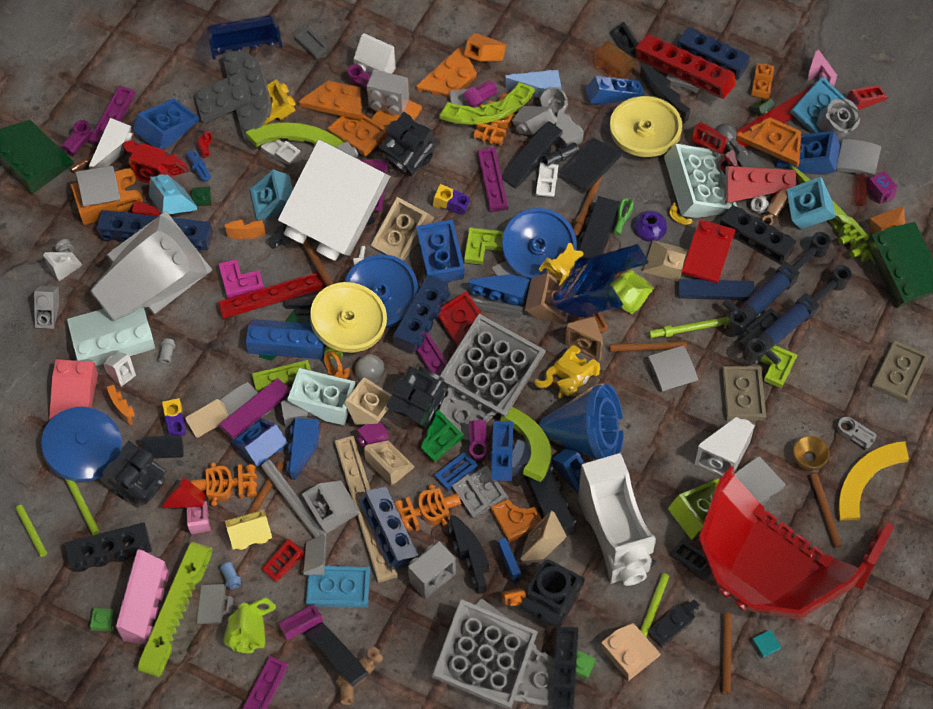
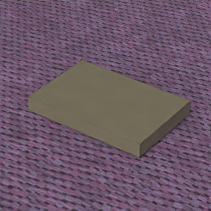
[871,340,930,403]
[722,366,766,421]

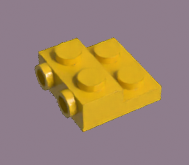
[262,79,296,126]

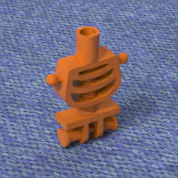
[474,93,517,146]
[191,462,258,506]
[394,484,461,533]

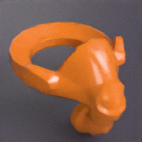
[324,351,350,379]

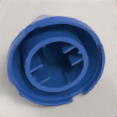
[538,384,624,460]

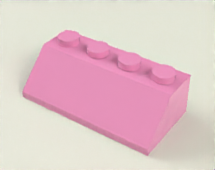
[116,550,169,645]

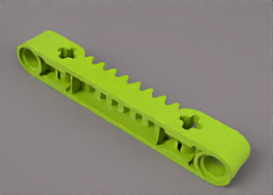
[138,541,212,677]

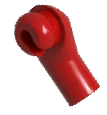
[197,131,213,158]

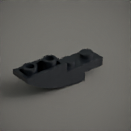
[447,515,489,594]

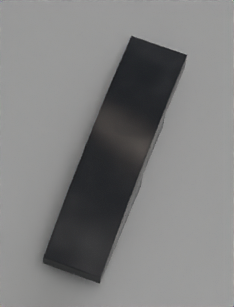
[640,63,690,124]
[502,121,563,189]
[305,622,369,687]
[552,626,579,709]

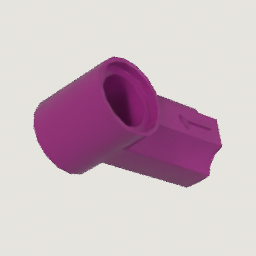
[348,64,371,91]
[462,80,498,108]
[61,120,92,157]
[469,420,488,461]

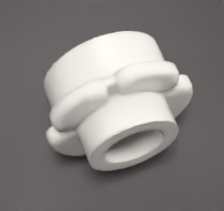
[751,195,768,214]

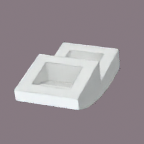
[261,139,301,165]
[536,163,558,197]

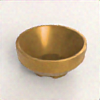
[793,435,830,470]

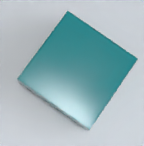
[752,630,781,658]

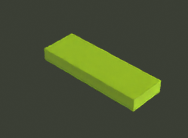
[252,360,311,393]

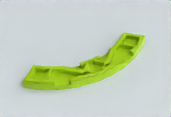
[440,82,535,124]
[245,123,344,147]
[500,407,551,482]

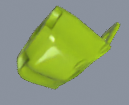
[606,270,654,314]
[223,598,276,653]

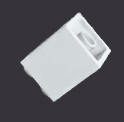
[695,417,755,476]

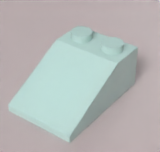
[288,368,355,425]

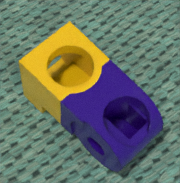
[433,184,470,214]
[162,398,186,436]

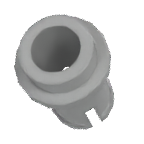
[159,339,176,364]

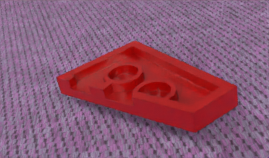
[855,522,894,590]

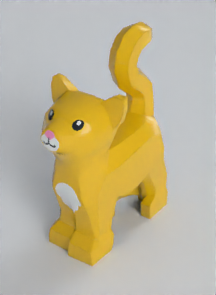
[534,345,600,398]

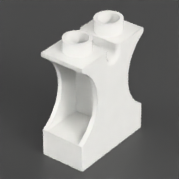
[578,453,656,586]

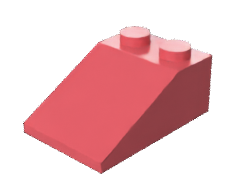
[49,359,98,421]

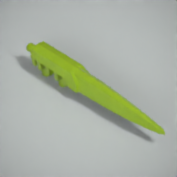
[789,165,875,264]

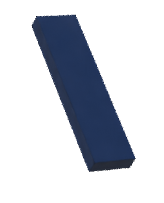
[678,279,755,300]

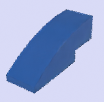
[492,421,513,481]

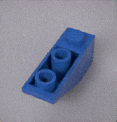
[585,76,644,105]
[468,274,529,306]
[287,418,320,480]

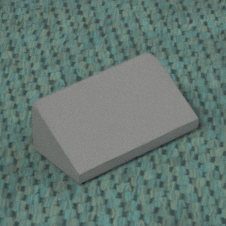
[304,535,327,575]

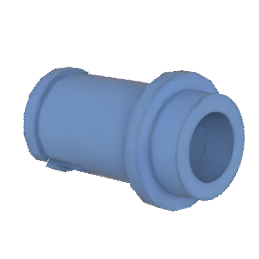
[220,562,241,590]

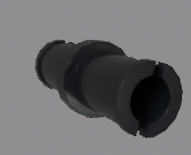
[542,142,579,167]

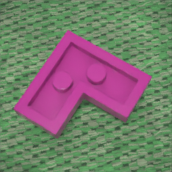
[219,259,264,298]

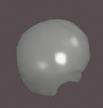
[540,87,568,116]
[355,354,385,384]

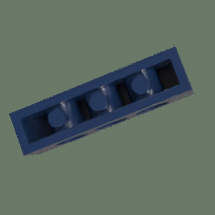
[677,27,750,81]
[393,275,450,353]
[358,487,418,570]

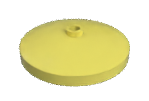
[610,96,682,157]
[310,282,387,353]

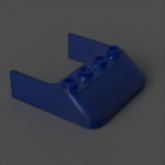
[207,15,283,60]
[552,244,649,318]

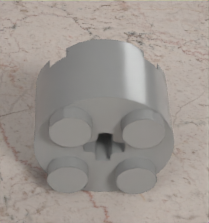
[817,98,860,140]

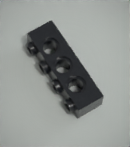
[720,204,796,265]
[65,522,153,572]

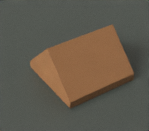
[565,317,603,361]

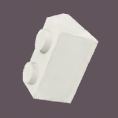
[354,33,395,75]

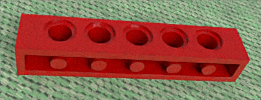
[636,34,736,100]

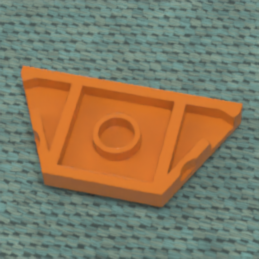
[416,46,477,98]
[299,81,362,120]
[737,118,801,167]

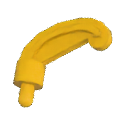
[669,202,692,225]

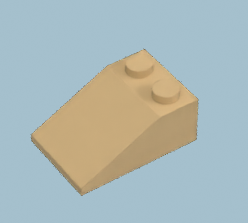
[371,197,434,261]

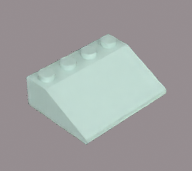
[664,144,737,218]
[67,307,156,366]

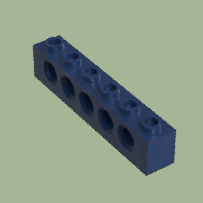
[97,210,213,251]

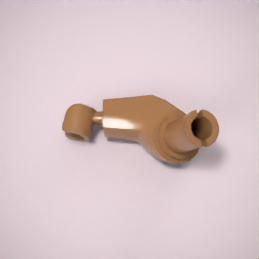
[761,189,789,225]
[337,647,383,705]

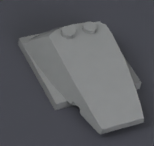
[90,211,212,321]
[440,314,546,442]
[431,599,555,709]

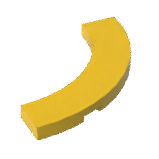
[838,441,909,521]

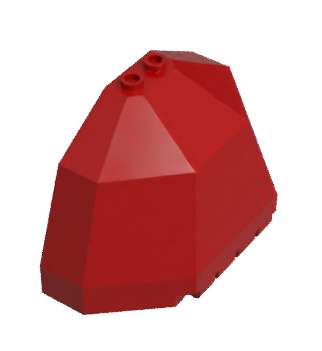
[699,466,867,620]

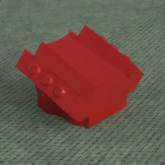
[123,140,189,184]

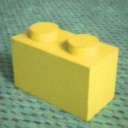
[225,510,272,550]

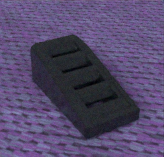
[670,539,712,581]

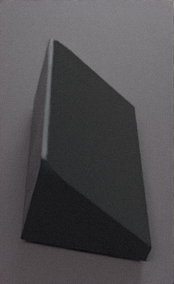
[610,21,639,58]
[142,435,184,459]

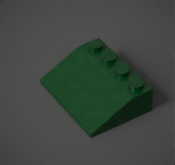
[0,119,75,194]
[865,222,933,308]

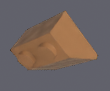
[525,273,573,323]

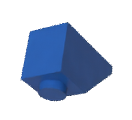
[552,448,584,494]

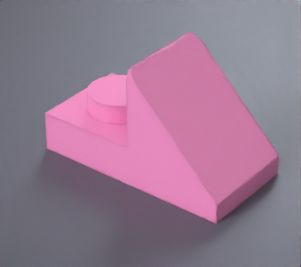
[807,50,837,86]
[187,501,211,534]

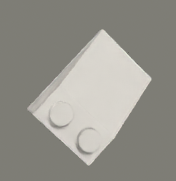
[89,118,133,170]

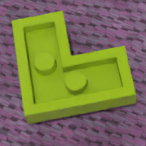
[465,228,504,265]
[760,346,797,389]

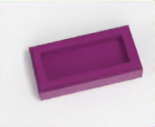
[277,604,324,640]

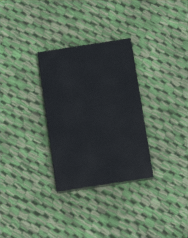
[558,137,621,192]

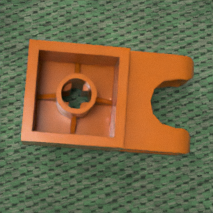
[71,169,143,225]

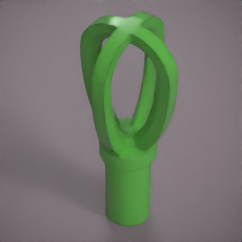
[613,198,633,235]

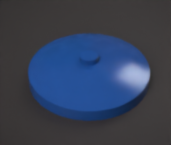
[502,208,577,281]
[345,254,419,328]
[41,407,122,482]

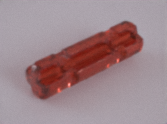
[855,173,868,206]

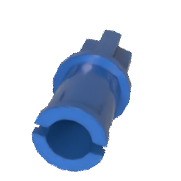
[186,150,211,182]

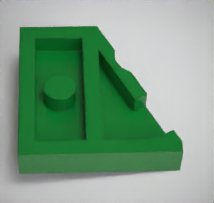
[421,409,464,463]

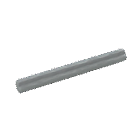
[262,460,326,538]

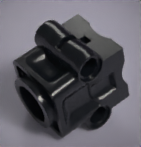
[379,111,440,176]
[386,365,449,429]
[100,440,166,508]
[520,559,585,628]

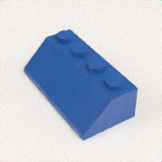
[246,319,326,360]

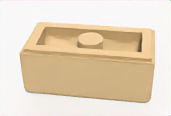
[185,399,229,438]

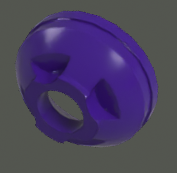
[633,211,667,242]

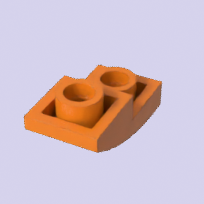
[751,63,774,98]
[225,219,266,239]
[107,385,135,426]
[500,588,526,606]

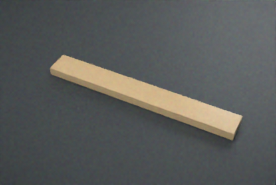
[335,436,398,583]

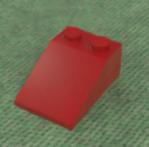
[682,219,736,284]

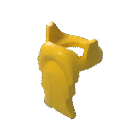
[539,243,583,286]

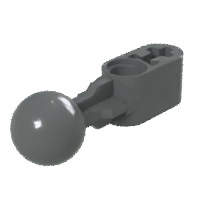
[714,123,764,168]

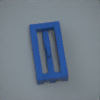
[435,452,478,491]
[498,537,521,583]

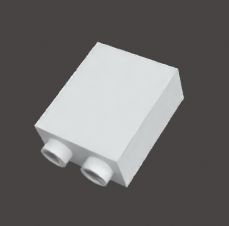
[278,140,390,261]

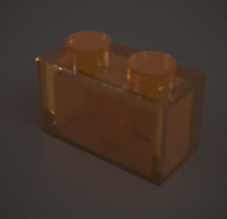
[593,41,634,79]

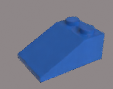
[133,98,200,149]
[777,131,840,174]
[416,219,465,282]

